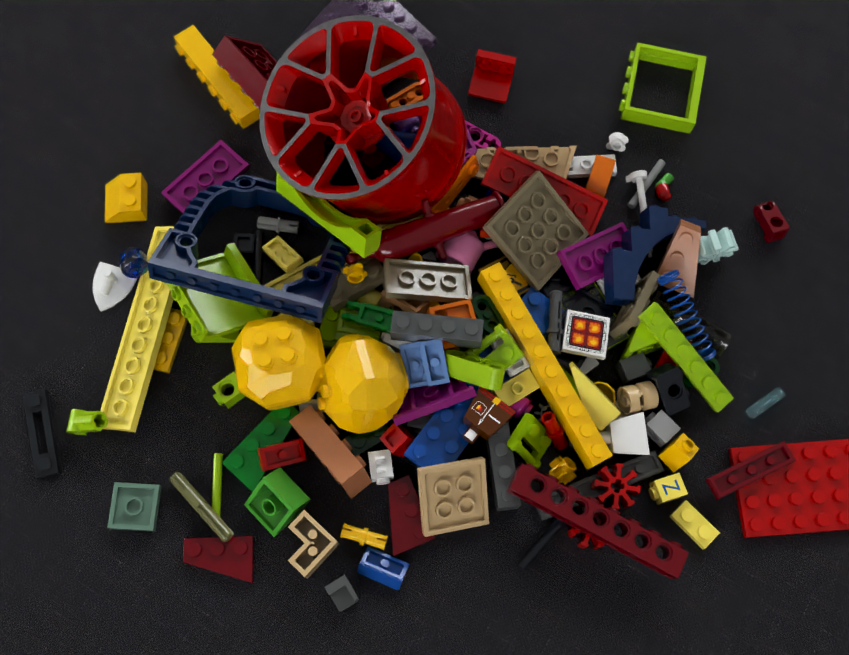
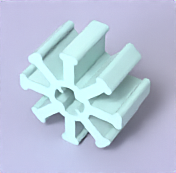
[698,227,739,265]

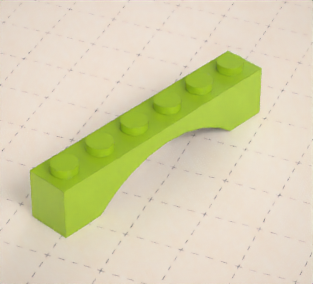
[276,171,382,258]

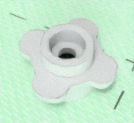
[606,132,629,152]

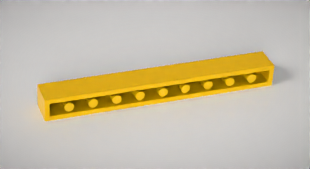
[477,262,613,469]

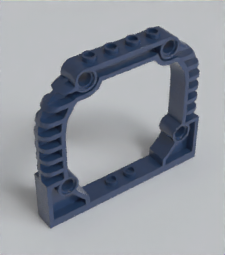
[147,175,351,323]

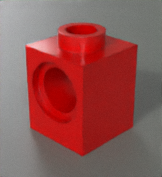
[379,423,415,458]

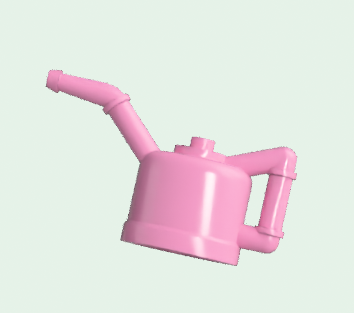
[434,231,498,274]

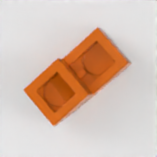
[585,154,616,198]

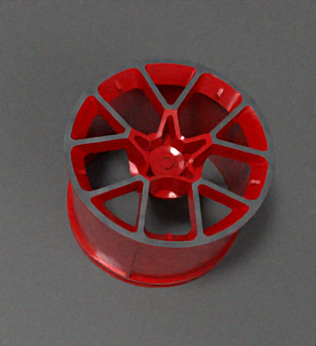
[259,15,467,225]

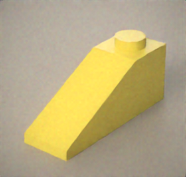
[569,362,621,431]

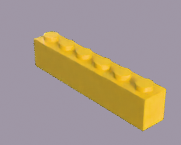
[174,25,260,129]

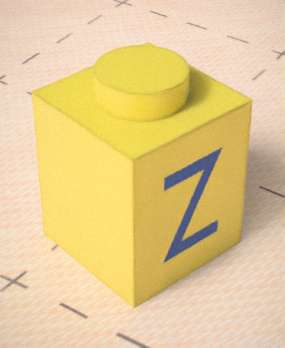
[649,473,688,505]

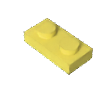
[669,500,720,550]

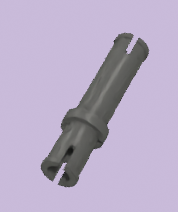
[546,290,563,356]

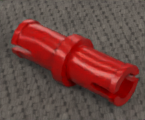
[541,411,568,450]

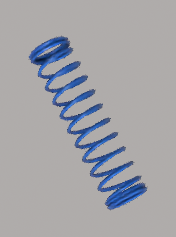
[657,270,717,361]

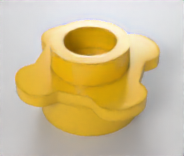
[343,263,367,284]

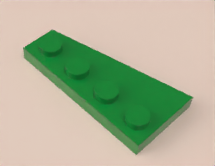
[222,406,300,492]

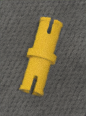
[340,523,388,550]

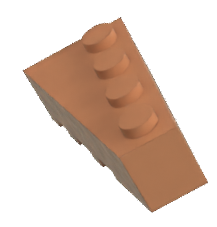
[289,405,372,499]

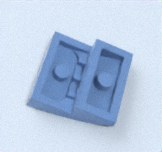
[399,339,450,389]

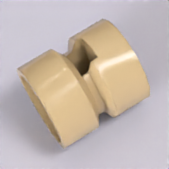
[617,381,659,415]

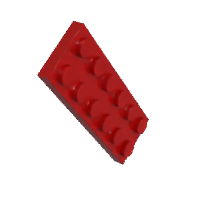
[480,146,608,237]

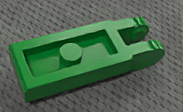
[341,301,395,334]

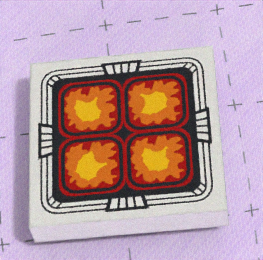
[561,310,610,360]

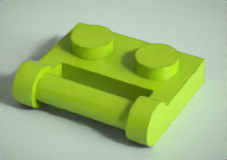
[465,324,525,371]
[507,413,552,468]

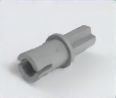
[257,216,299,234]

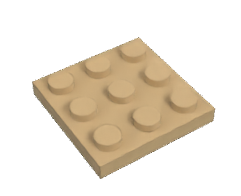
[417,457,489,537]

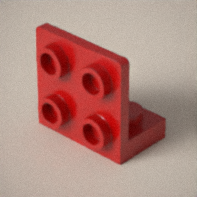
[468,49,517,103]

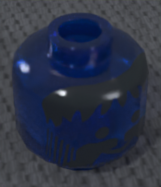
[119,247,148,278]

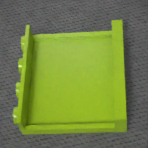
[164,243,273,343]

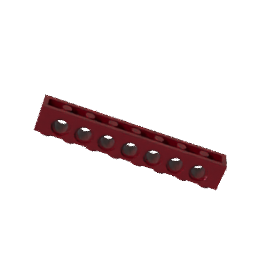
[506,463,689,579]

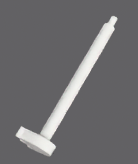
[626,170,653,258]

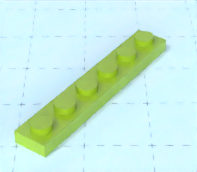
[638,302,734,413]

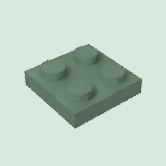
[107,482,162,532]

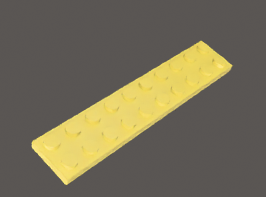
[100,226,174,433]

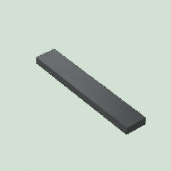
[536,450,665,521]

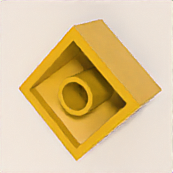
[105,173,147,223]

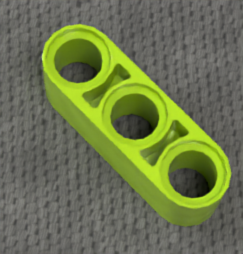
[445,350,506,390]

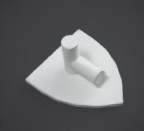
[93,262,139,311]

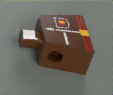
[462,387,516,444]

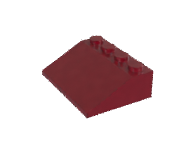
[212,36,277,109]

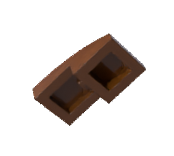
[359,149,395,178]

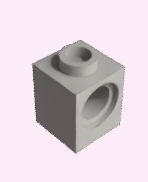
[645,409,681,448]

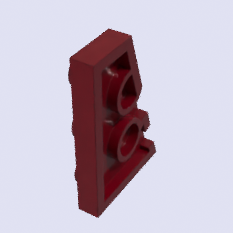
[388,475,435,557]
[183,536,254,583]

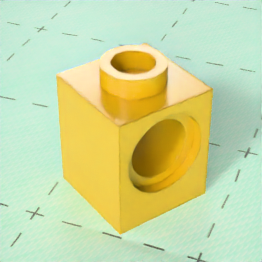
[658,433,699,472]

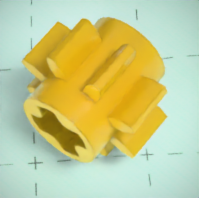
[549,456,577,485]

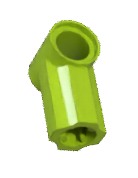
[66,409,108,435]

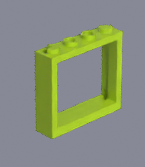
[619,42,707,134]

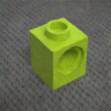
[212,371,245,409]

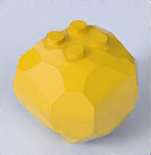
[231,314,326,410]
[317,334,409,434]

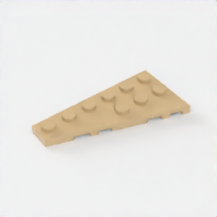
[472,145,577,180]

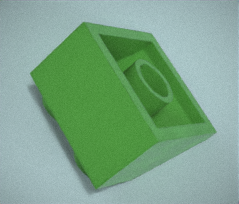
[244,467,311,537]

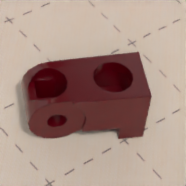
[753,201,790,243]

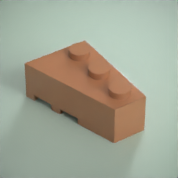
[656,219,701,298]

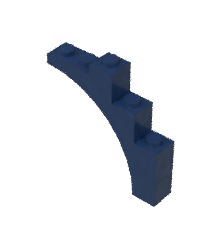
[603,205,707,306]

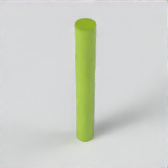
[212,453,223,517]

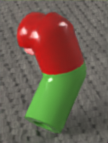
[655,173,674,202]

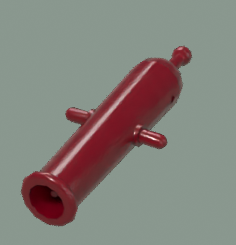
[346,191,505,265]

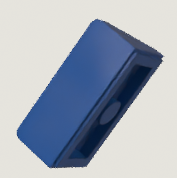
[357,546,410,590]

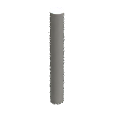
[627,159,666,209]

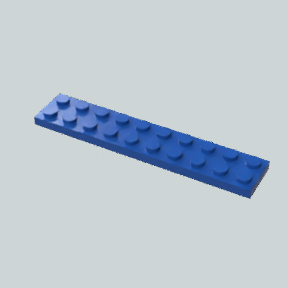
[403,286,564,467]

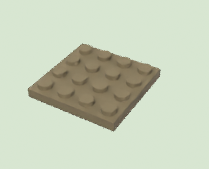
[482,171,589,291]

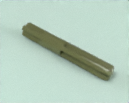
[170,472,234,542]

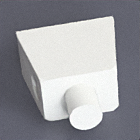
[600,412,650,455]

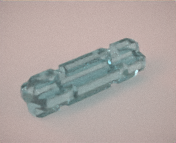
[746,387,785,418]

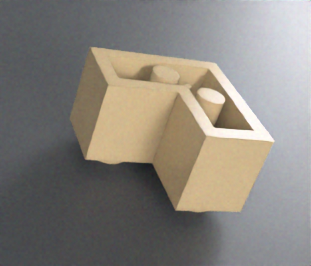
[288,510,339,579]

